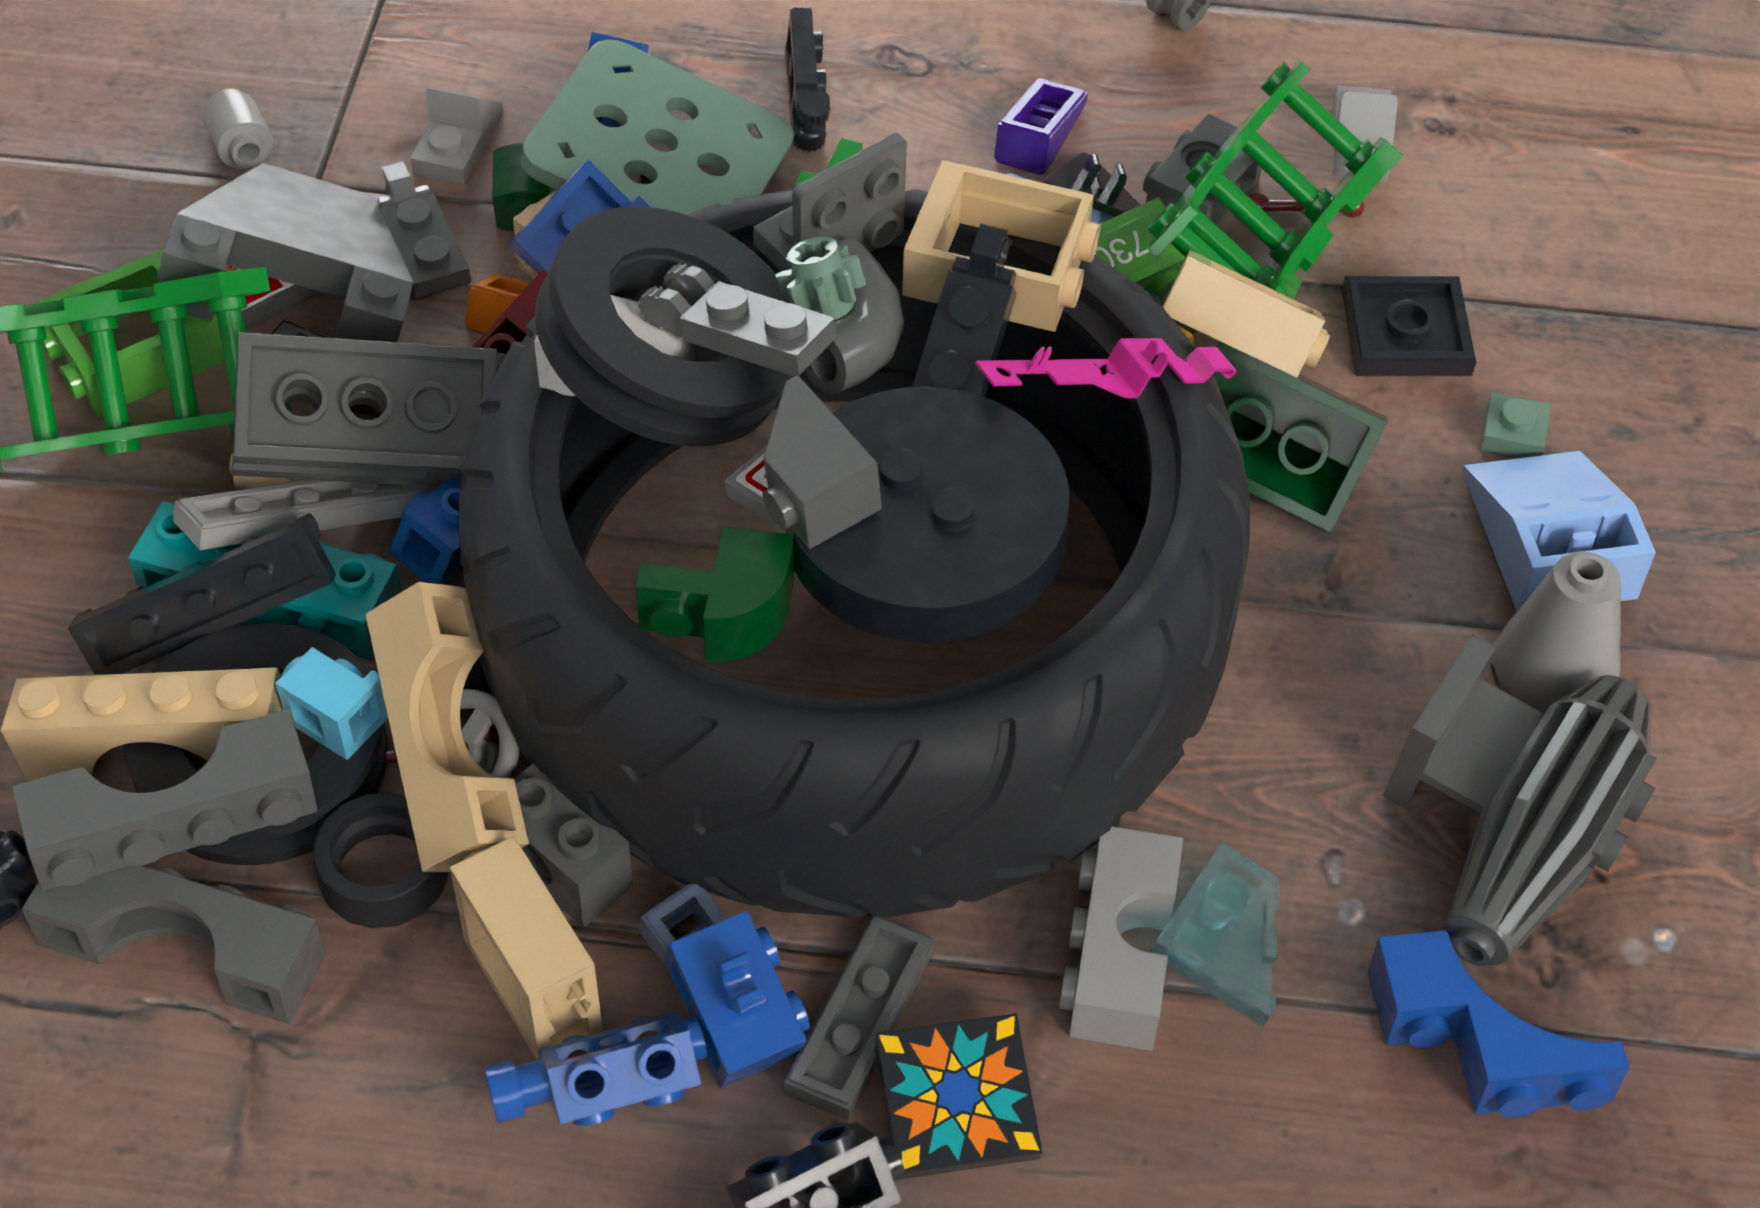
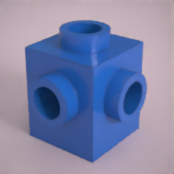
[388,476,463,585]

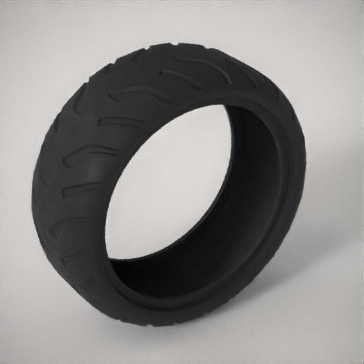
[459,189,1250,918]

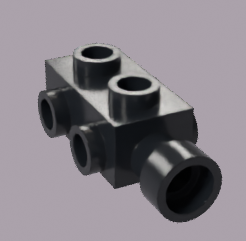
[726,1122,905,1208]

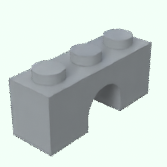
[1059,826,1183,1051]

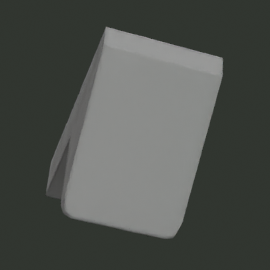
[1332,85,1398,182]
[410,87,503,186]

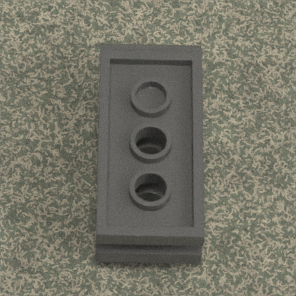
[232,332,506,487]

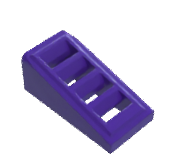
[994,78,1088,174]

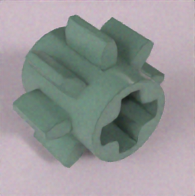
[776,237,866,320]

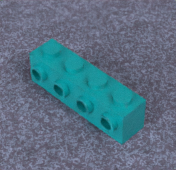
[128,501,402,661]

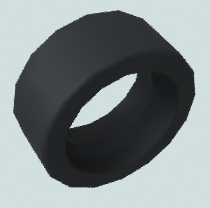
[314,792,448,929]

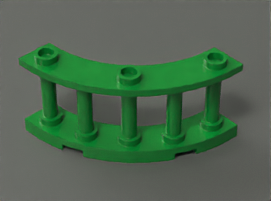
[1147,60,1403,300]
[0,267,292,472]

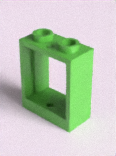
[36,249,225,418]

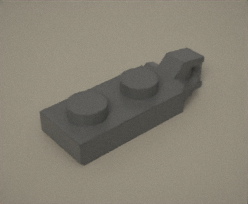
[378,161,471,298]

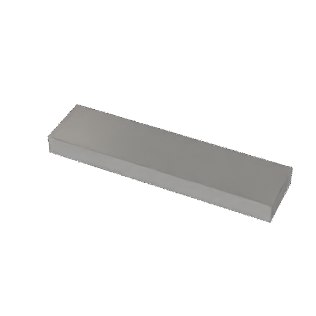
[173,480,433,550]

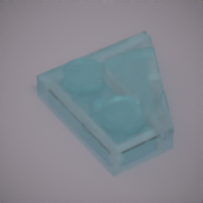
[1150,842,1280,1027]

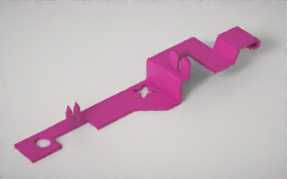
[975,338,1236,398]

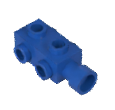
[484,1011,707,1126]

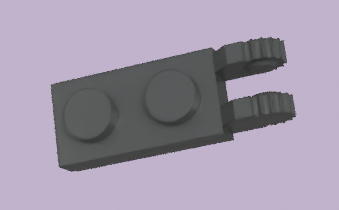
[638,263,837,377]

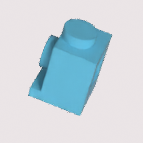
[276,647,388,760]

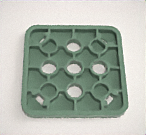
[520,39,794,215]

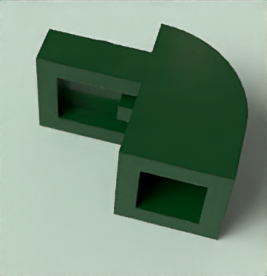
[636,526,795,662]

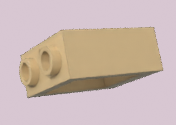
[902,160,1101,332]
[1163,250,1330,378]
[450,836,603,1060]

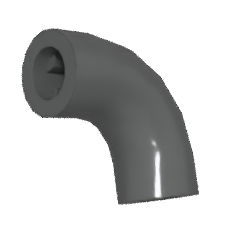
[805,238,904,395]

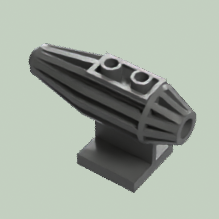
[1383,634,1657,966]

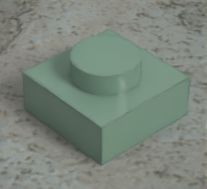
[1480,392,1551,459]

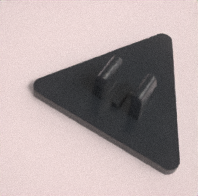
[1043,153,1141,217]

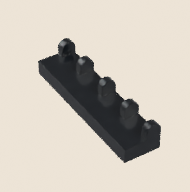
[68,513,336,675]

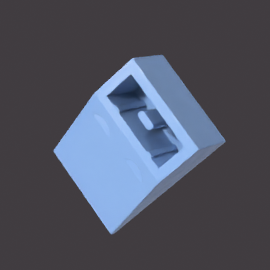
[1462,451,1656,612]

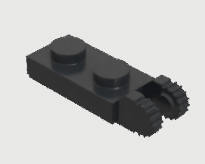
[785,7,830,152]

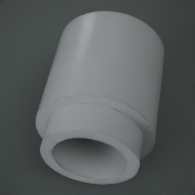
[204,89,273,169]

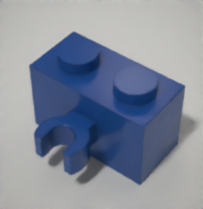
[663,911,810,1089]

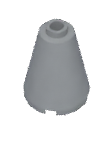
[1490,551,1621,712]

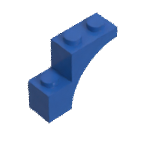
[1367,931,1630,1117]

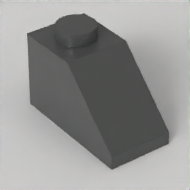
[762,375,882,549]

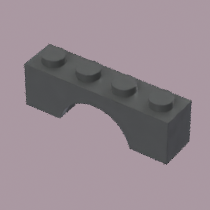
[12,709,318,891]
[22,865,326,1024]

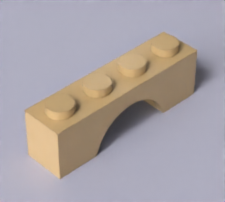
[365,582,529,872]
[1,667,283,780]

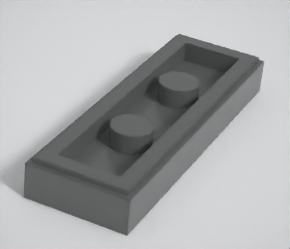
[784,914,935,1121]

